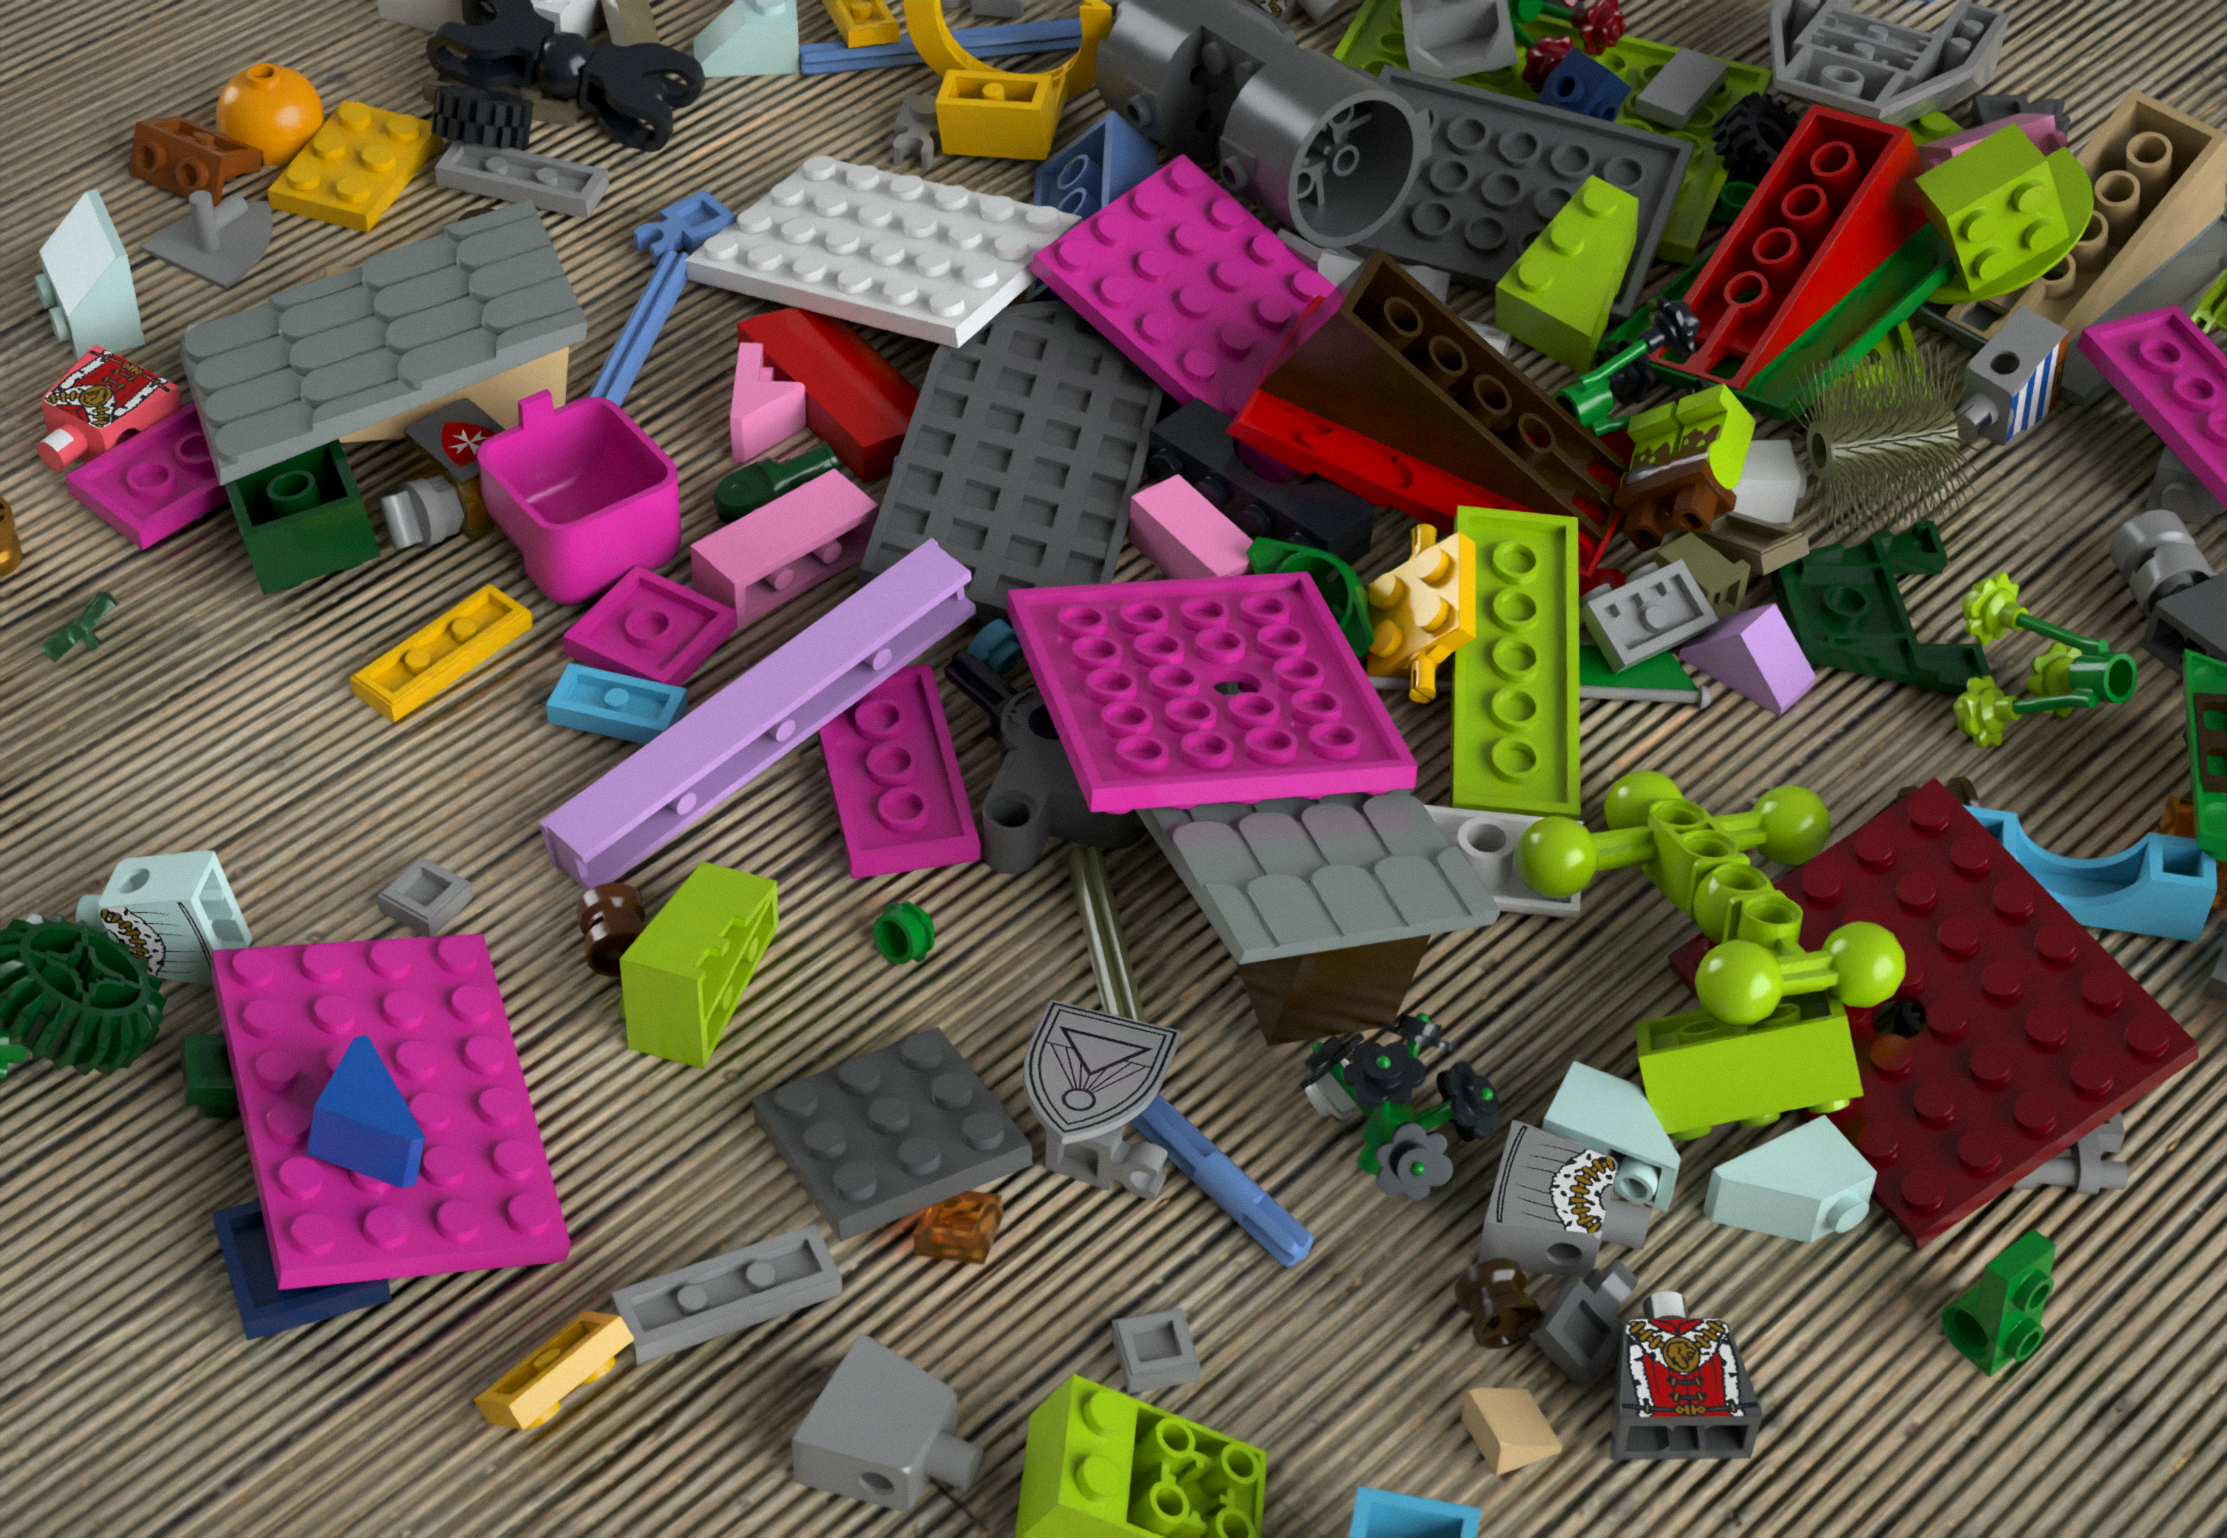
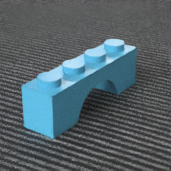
[1963,805,2217,942]

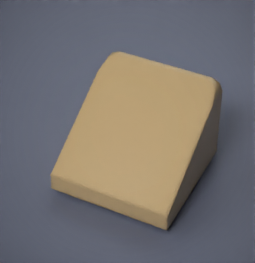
[1461,1387,1562,1476]

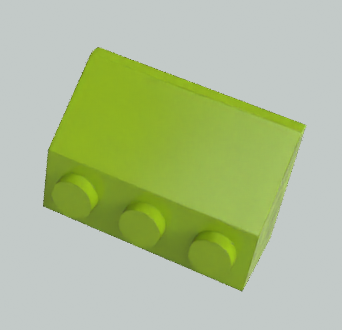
[1635,990,1864,1141]

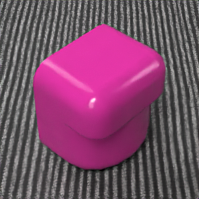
[477,389,682,606]

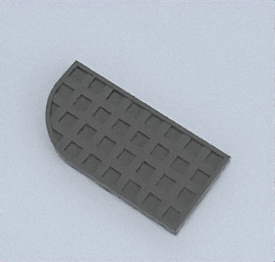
[856,301,1164,629]

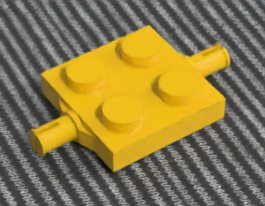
[1367,524,1476,703]

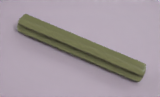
[1068,846,1146,1022]

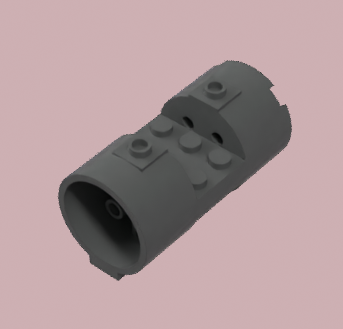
[1095,0,1433,248]

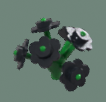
[1298,1013,1500,1201]

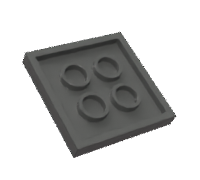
[752,1027,1033,1242]

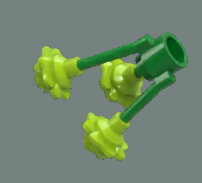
[1953,571,2137,748]

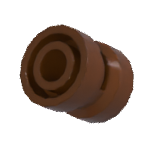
[576,883,647,977]

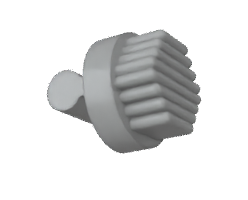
[378,475,465,550]

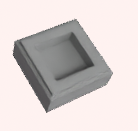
[377,856,473,937]
[1111,1308,1200,1394]

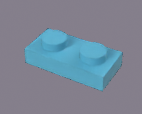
[546,663,688,745]

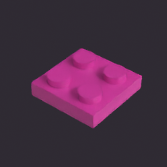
[563,565,737,687]

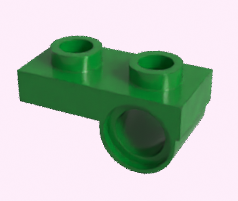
[1941,1229,2056,1377]

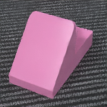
[730,343,806,463]

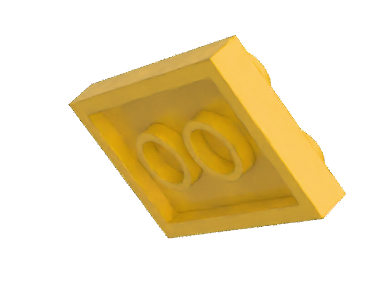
[267,100,443,233]

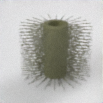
[1788,343,1980,538]

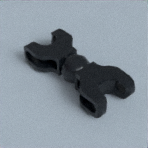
[426,0,705,152]

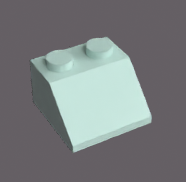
[35,189,145,361]

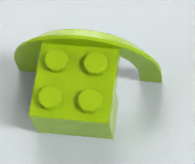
[1914,122,2094,304]

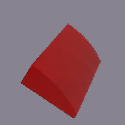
[737,308,920,483]

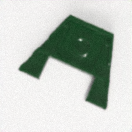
[1770,521,1993,695]

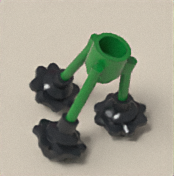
[1552,295,1711,437]

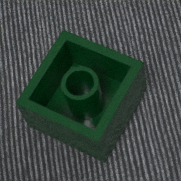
[224,439,381,595]

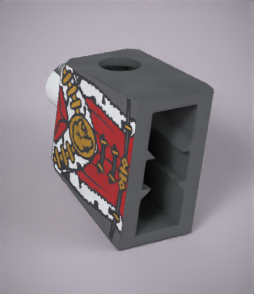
[1610,1291,1762,1460]

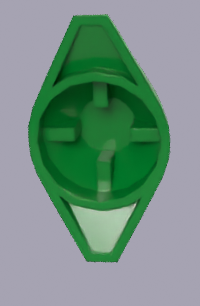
[1246,537,1374,657]

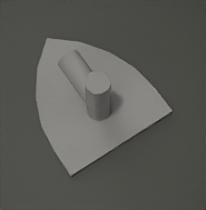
[141,190,273,290]

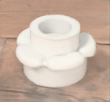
[1305,1058,1357,1120]

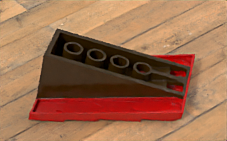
[1225,247,1636,587]

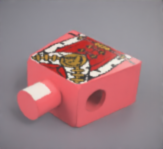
[37,345,183,472]

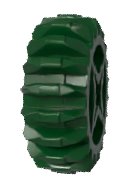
[0,913,167,1076]

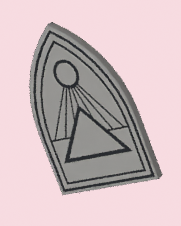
[1023,999,1182,1145]

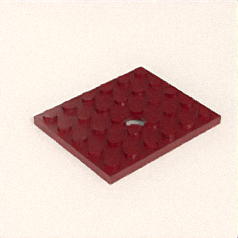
[1668,778,2199,1250]

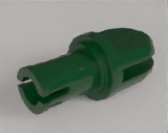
[714,440,841,525]

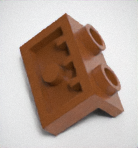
[129,116,263,207]

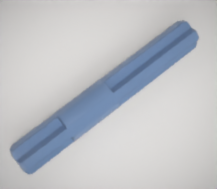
[1129,1093,1314,1267]

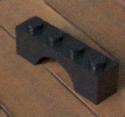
[1147,397,1375,567]

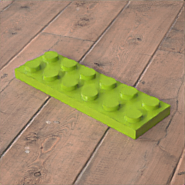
[1449,505,1581,821]

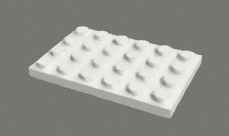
[684,155,1083,348]

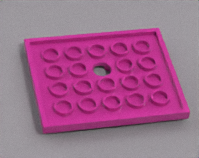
[1006,571,1418,814]

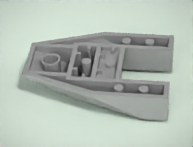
[1768,0,2010,126]

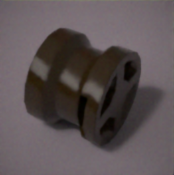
[1455,1258,1542,1349]

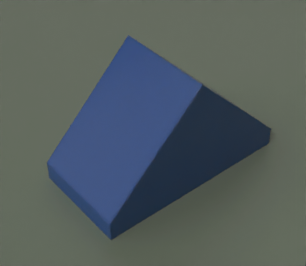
[307,1035,425,1189]

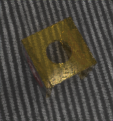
[404,398,505,541]

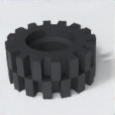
[431,85,534,149]
[1712,92,1800,187]

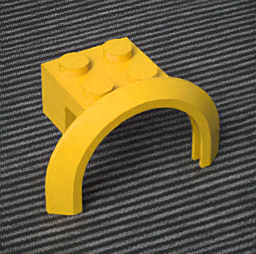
[903,0,1114,160]

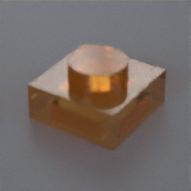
[913,1190,1004,1265]

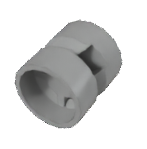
[2109,509,2216,619]

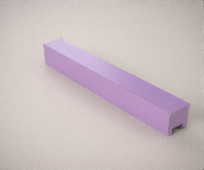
[539,538,977,891]

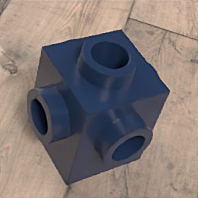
[1535,47,1632,122]

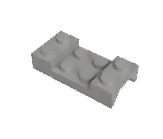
[1400,0,1518,80]

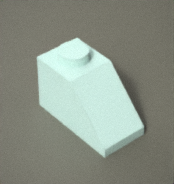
[693,0,800,78]
[1703,1114,1877,1243]

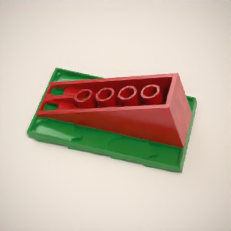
[1596,104,1958,421]

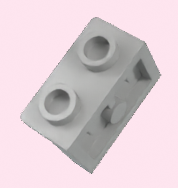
[1579,559,1719,674]

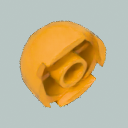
[216,63,326,166]

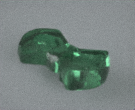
[41,589,118,663]

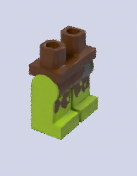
[1612,383,1756,552]

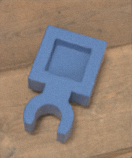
[633,190,737,266]

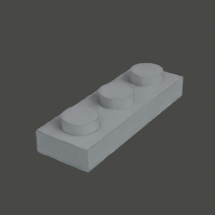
[435,141,609,219]
[611,1223,842,1365]

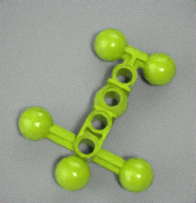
[1514,769,1906,1027]

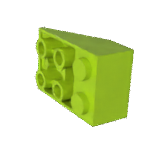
[1015,1374,1267,1538]

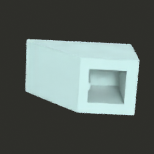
[1542,1061,1681,1212]

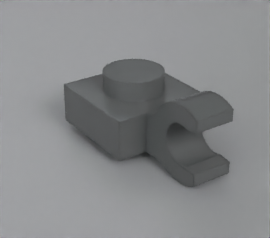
[1528,1260,1638,1386]

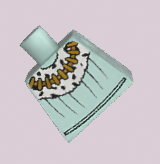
[76,850,253,986]

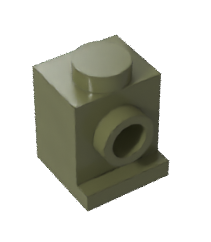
[1652,532,1751,617]

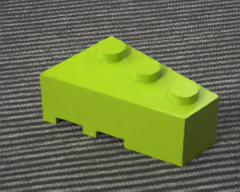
[1495,175,1639,375]
[619,861,779,1069]

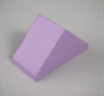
[1679,603,1816,717]

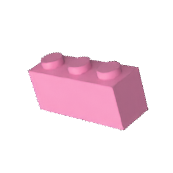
[690,468,879,628]

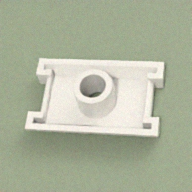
[1423,804,1583,919]

